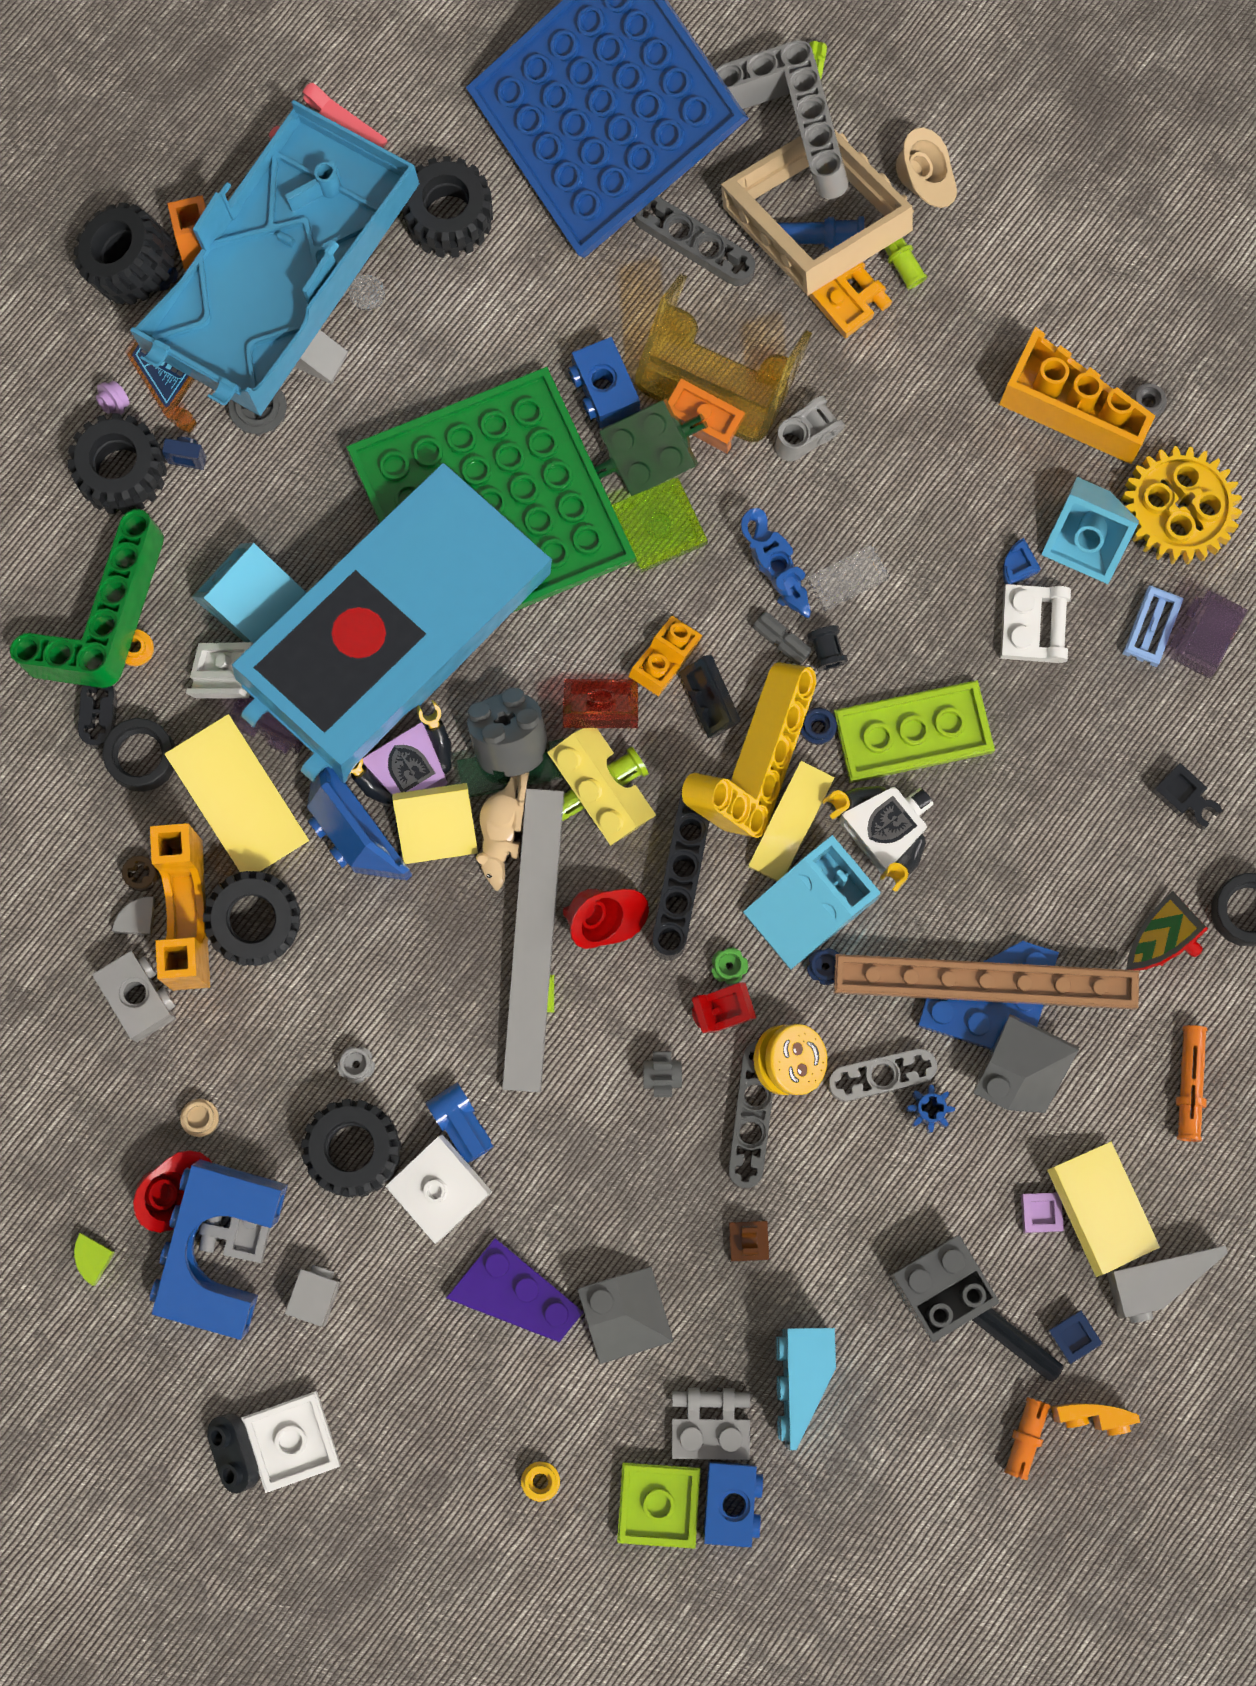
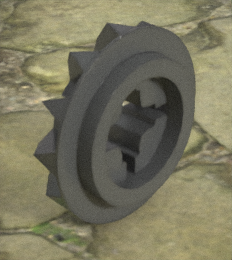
[229,388,288,437]

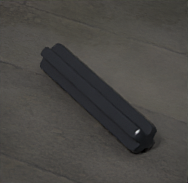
[972,1308,1064,1382]

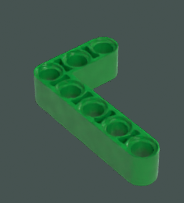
[10,509,164,688]

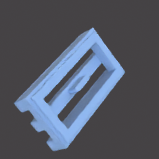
[1122,585,1184,667]

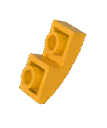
[628,616,702,697]
[1051,1403,1140,1436]

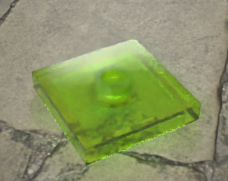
[612,477,708,573]

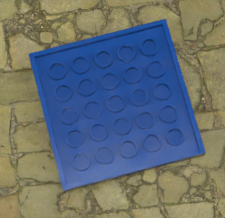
[466,0,749,258]

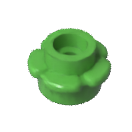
[711,947,748,985]

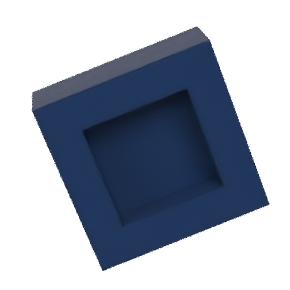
[162,437,207,470]
[1047,1310,1103,1364]

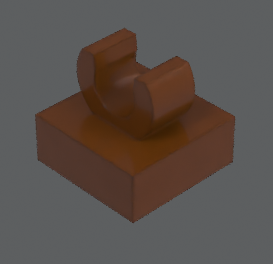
[729,1221,769,1262]

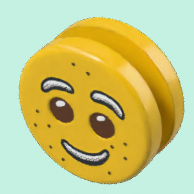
[754,1024,827,1095]

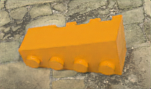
[999,326,1155,464]

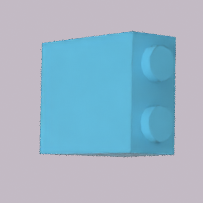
[192,543,307,643]

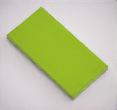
[833,680,995,783]

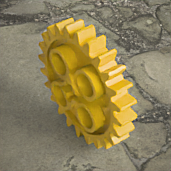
[1121,446,1242,565]

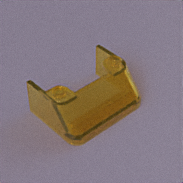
[635,273,813,442]

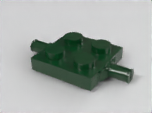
[594,398,708,497]

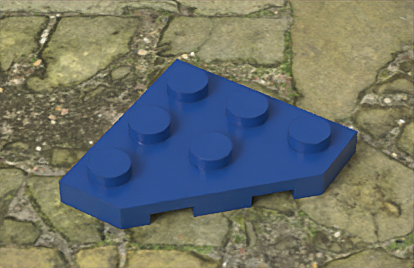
[917,941,1059,1050]

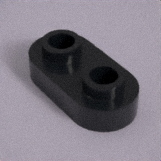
[207,1413,259,1494]

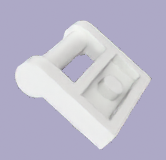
[1000,584,1071,663]

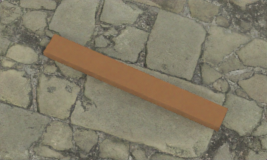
[833,954,1139,1010]

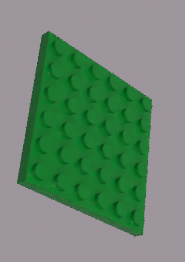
[346,367,636,613]

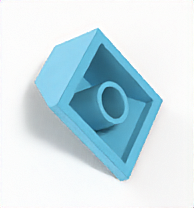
[1041,477,1139,584]

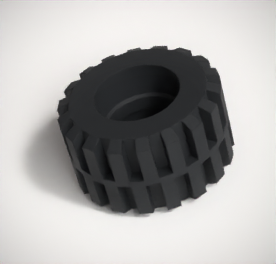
[402,156,493,258]
[74,203,175,305]
[67,413,167,515]
[203,871,301,966]
[301,1099,401,1198]

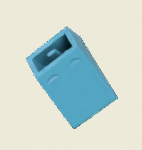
[743,835,881,970]
[776,1328,836,1450]

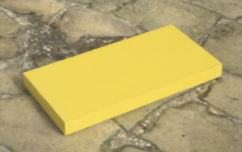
[165,714,309,872]

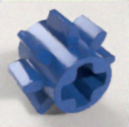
[906,1085,955,1134]

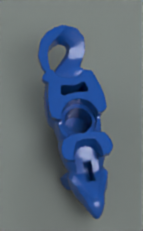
[741,508,811,618]

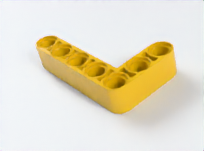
[682,662,816,838]

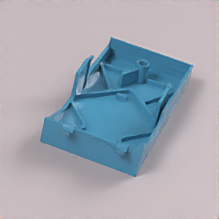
[130,100,420,416]

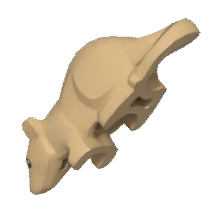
[476,772,529,891]

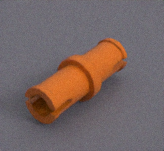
[1004,1397,1051,1480]

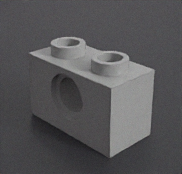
[92,951,176,1043]

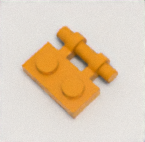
[808,262,892,339]

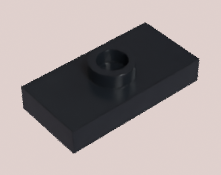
[679,655,741,738]

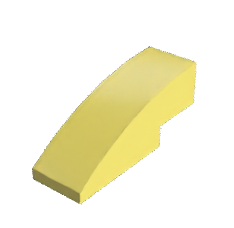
[748,761,834,881]

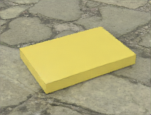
[1047,1142,1160,1277]

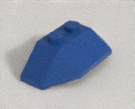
[307,767,412,880]

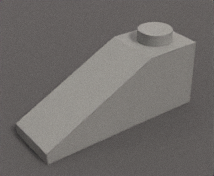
[1107,1246,1228,1324]

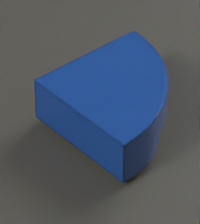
[1003,538,1041,585]

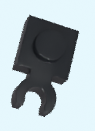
[1152,763,1222,830]

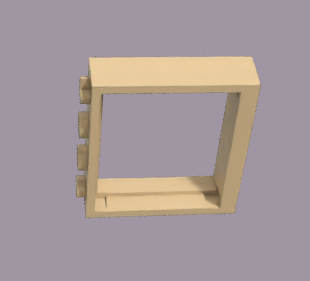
[721,129,914,296]

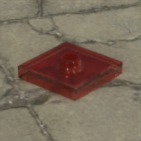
[563,679,638,728]

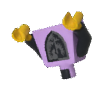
[350,700,452,807]

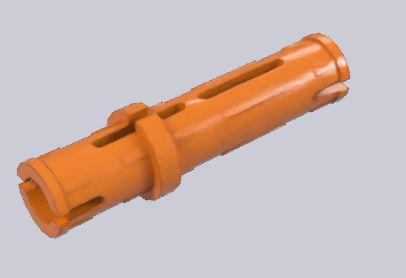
[1176,1025,1207,1142]

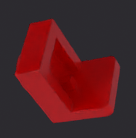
[692,982,756,1033]

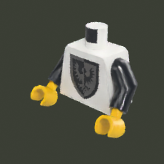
[822,786,934,892]

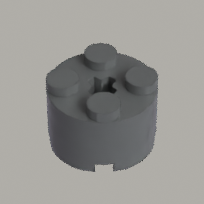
[467,688,549,777]

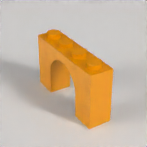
[150,823,210,991]

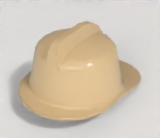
[896,128,957,208]

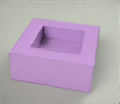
[1021,1193,1064,1233]

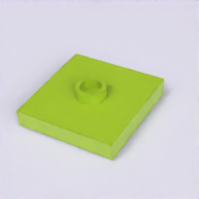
[617,1462,701,1549]

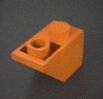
[167,195,207,272]

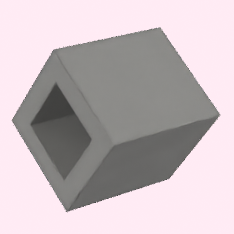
[285,1265,341,1327]

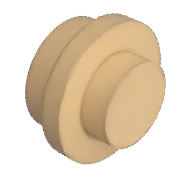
[180,1099,219,1137]

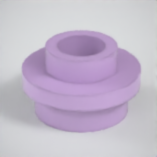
[96,380,129,414]

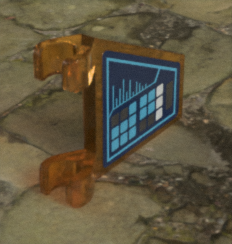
[127,341,197,433]

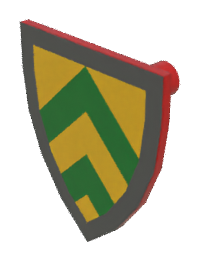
[1126,891,1208,971]

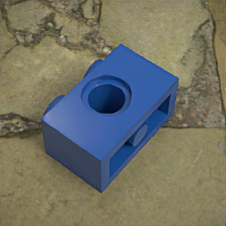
[568,337,640,429]
[703,1461,763,1548]

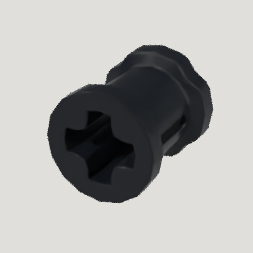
[807,625,848,671]

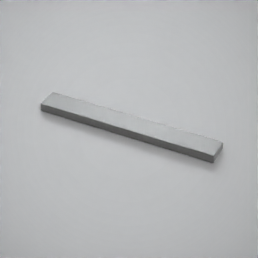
[502,789,565,1093]

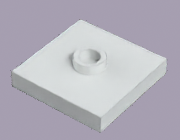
[385,1135,492,1244]
[242,1391,341,1493]

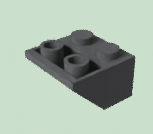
[889,1235,1000,1343]

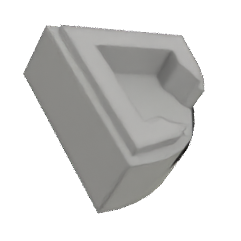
[112,897,156,936]

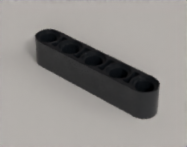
[652,790,710,961]

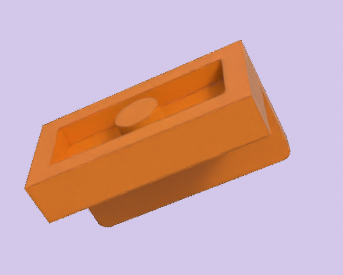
[668,379,745,454]

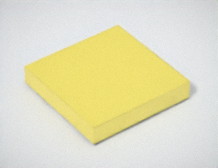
[392,783,478,864]

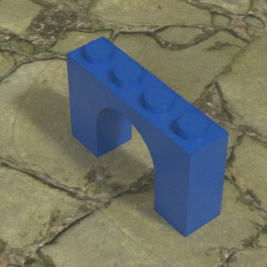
[150,1159,288,1340]

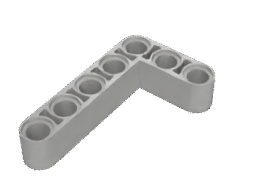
[716,40,848,199]

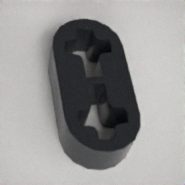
[78,685,118,749]

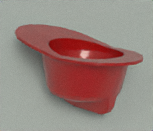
[563,888,649,949]
[133,1150,212,1233]

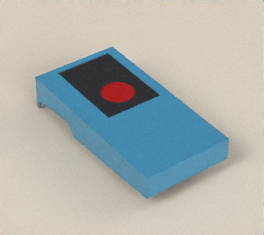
[232,463,552,783]

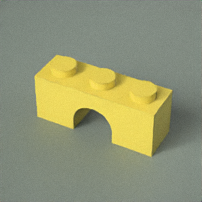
[547,723,656,846]

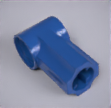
[425,1082,494,1163]

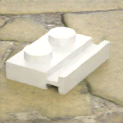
[186,642,254,698]

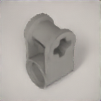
[774,396,845,461]

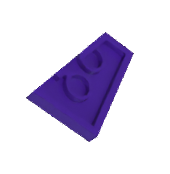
[446,1238,584,1342]

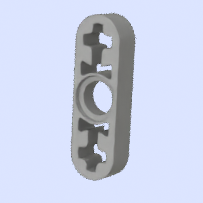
[828,1049,937,1102]

